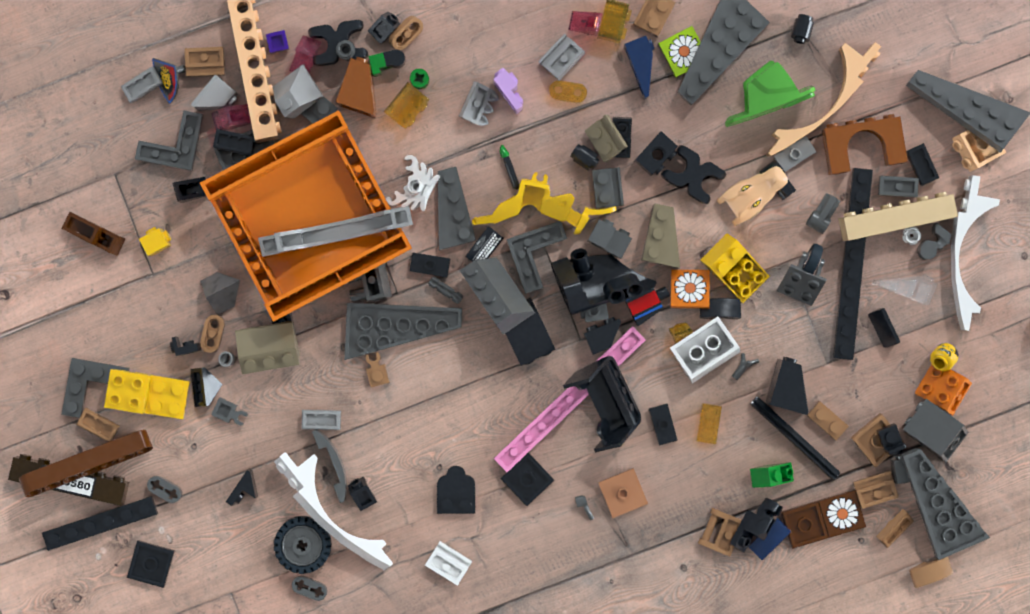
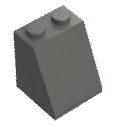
[903,399,969,463]

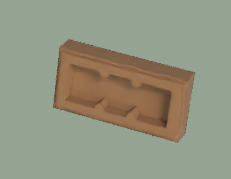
[76,408,120,442]
[876,509,914,548]

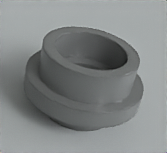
[336,40,355,60]

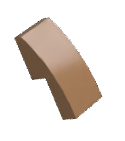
[909,557,953,588]

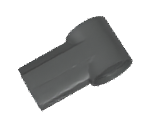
[806,193,841,234]

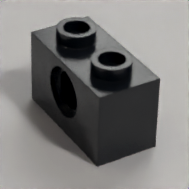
[634,131,678,176]

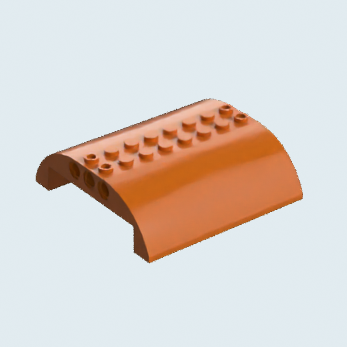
[200,110,412,322]

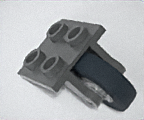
[777,243,827,306]

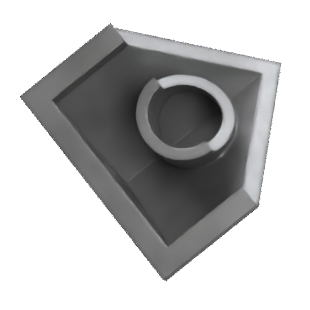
[200,272,240,315]

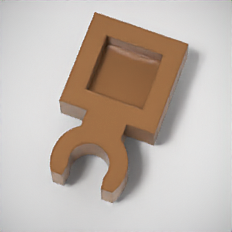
[366,352,390,387]

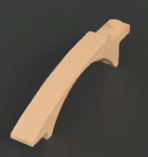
[766,42,881,157]

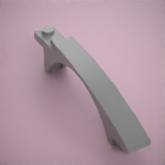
[258,206,413,257]

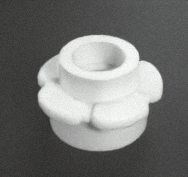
[902,226,921,245]

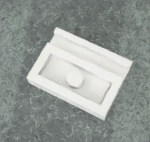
[425,541,472,586]

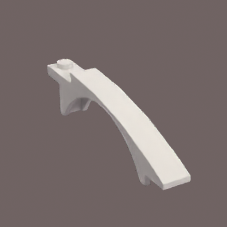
[951,175,1000,331]
[274,452,393,570]

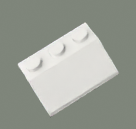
[670,317,740,384]

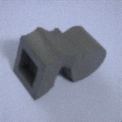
[917,223,952,260]

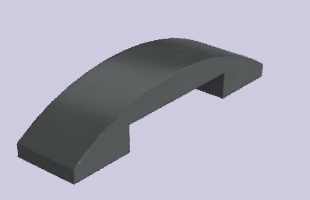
[312,429,347,503]

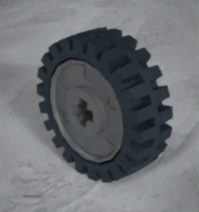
[274,516,332,574]

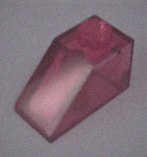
[211,104,251,130]

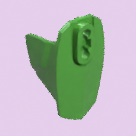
[725,60,816,127]

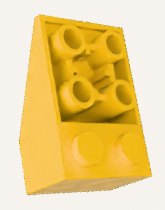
[700,233,770,303]

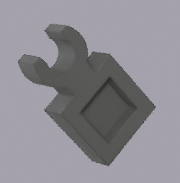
[211,397,248,426]

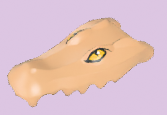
[717,166,788,226]

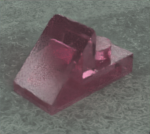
[289,35,322,74]

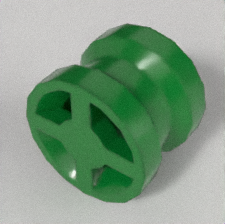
[410,69,429,89]

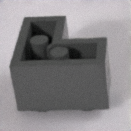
[587,218,632,259]

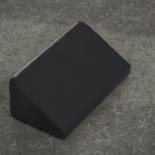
[868,308,900,348]

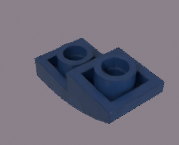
[749,518,791,560]

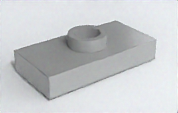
[121,67,164,103]
[774,136,816,172]
[302,410,341,430]

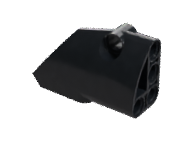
[551,248,657,316]

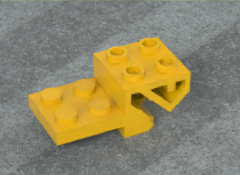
[104,369,190,419]

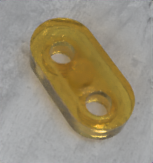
[549,80,587,103]

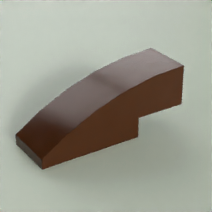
[61,212,125,256]

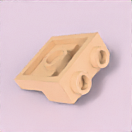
[952,130,1006,172]

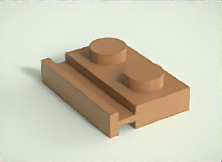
[633,0,676,37]
[185,47,225,77]
[853,470,899,509]

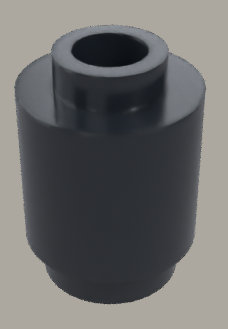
[791,14,814,44]
[570,144,600,171]

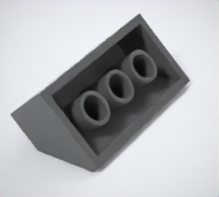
[459,258,535,335]

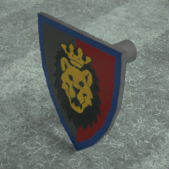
[152,58,186,104]

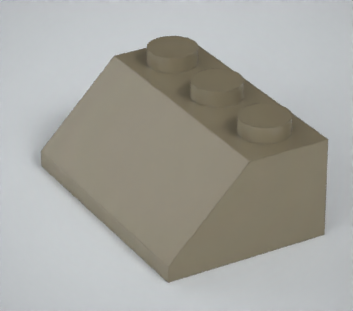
[235,321,300,374]

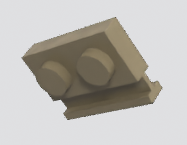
[585,115,628,162]

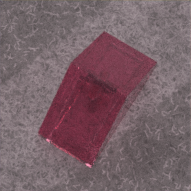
[568,11,602,36]

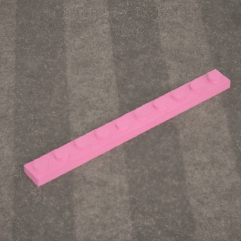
[494,326,646,472]

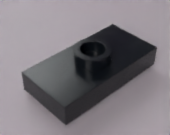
[212,129,255,156]
[906,143,939,186]
[410,252,451,278]
[649,403,678,446]

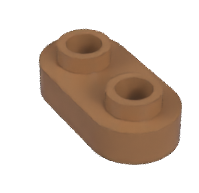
[389,16,423,50]
[200,315,225,353]

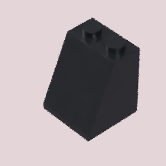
[505,297,556,366]
[765,357,809,415]

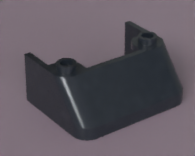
[563,356,641,453]

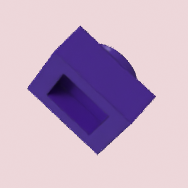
[266,30,290,54]

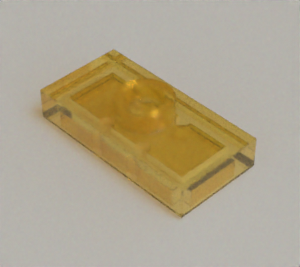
[696,403,722,444]

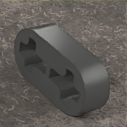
[147,476,182,503]
[292,575,328,601]

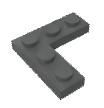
[135,110,203,171]
[507,221,567,294]
[61,358,130,418]

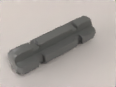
[428,277,463,304]

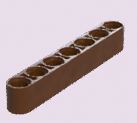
[19,430,153,498]

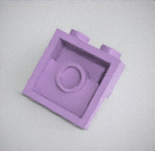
[493,68,523,114]

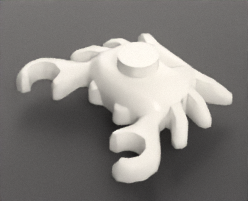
[386,155,440,211]

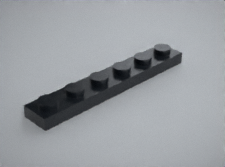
[42,496,158,551]

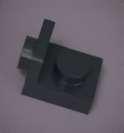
[368,12,400,44]
[170,336,201,356]
[876,423,907,455]
[348,477,377,511]

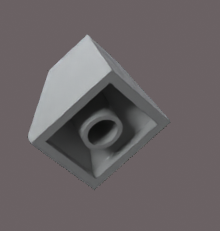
[273,65,324,118]
[191,75,238,111]

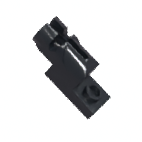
[730,498,783,553]

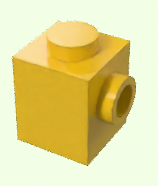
[139,227,171,257]

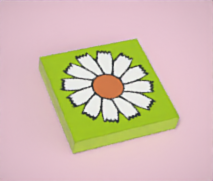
[658,26,701,78]

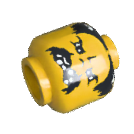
[930,343,959,371]

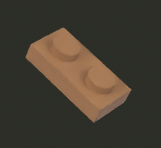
[807,401,849,441]

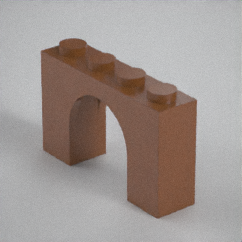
[822,114,908,175]

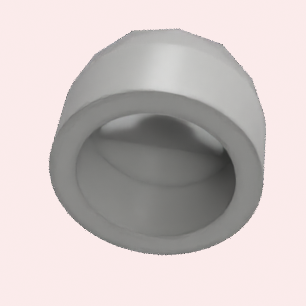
[218,351,235,367]

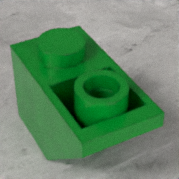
[750,462,794,488]

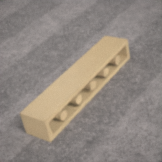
[838,192,958,241]

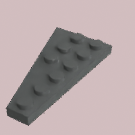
[677,0,770,105]
[906,70,1030,153]

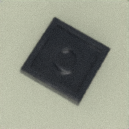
[500,452,554,506]
[127,540,175,588]

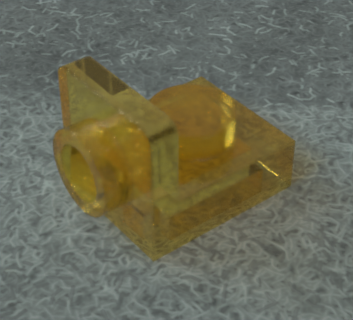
[669,322,693,344]

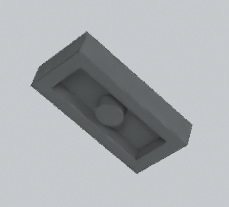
[878,176,919,198]

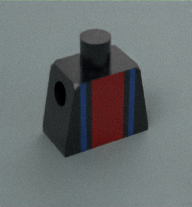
[625,286,670,326]

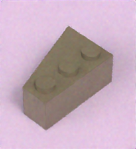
[641,203,680,269]

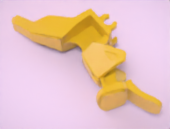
[472,172,616,235]

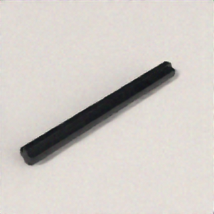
[750,397,840,480]

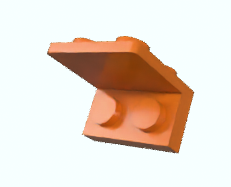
[915,364,972,416]

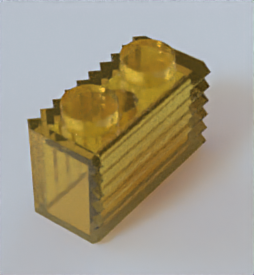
[597,0,632,44]

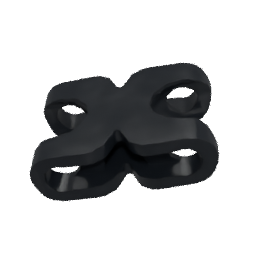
[308,20,369,66]
[661,145,726,204]

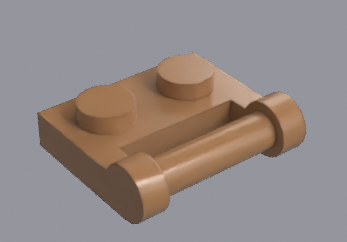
[698,508,742,557]

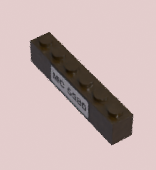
[8,454,130,506]

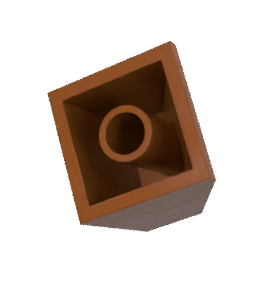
[336,57,377,118]

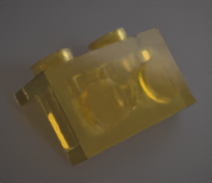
[384,82,429,129]

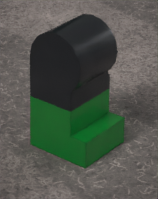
[369,50,406,77]

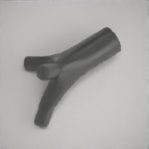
[732,353,759,380]

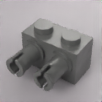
[348,263,392,302]

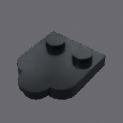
[437,466,475,514]

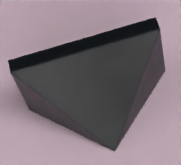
[191,367,223,407]

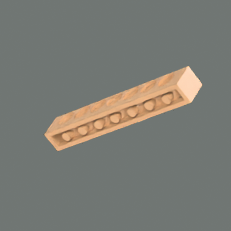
[227,0,282,143]

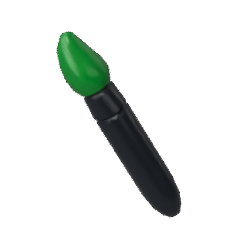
[499,145,519,190]

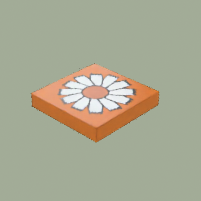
[671,270,710,308]

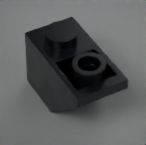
[583,317,621,355]

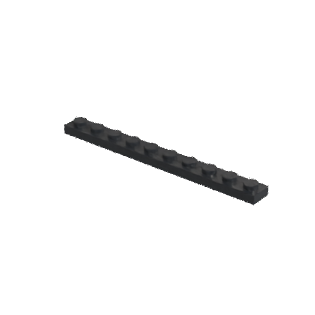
[833,168,873,360]

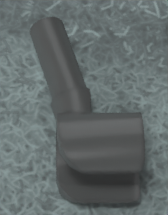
[575,495,594,520]

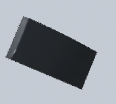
[612,117,632,158]
[700,298,741,320]

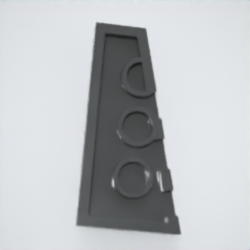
[438,167,476,250]

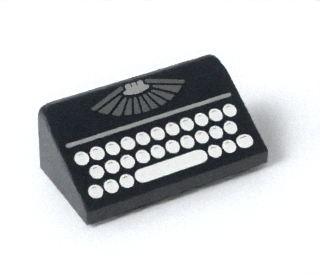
[465,226,504,262]

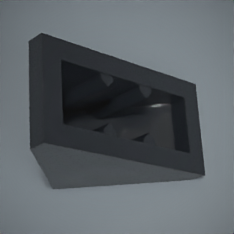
[172,177,206,203]

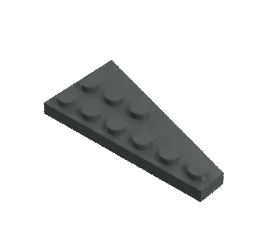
[344,303,462,360]
[901,448,990,560]

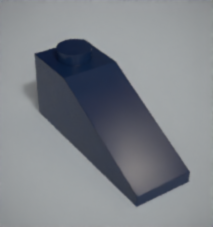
[624,36,655,100]

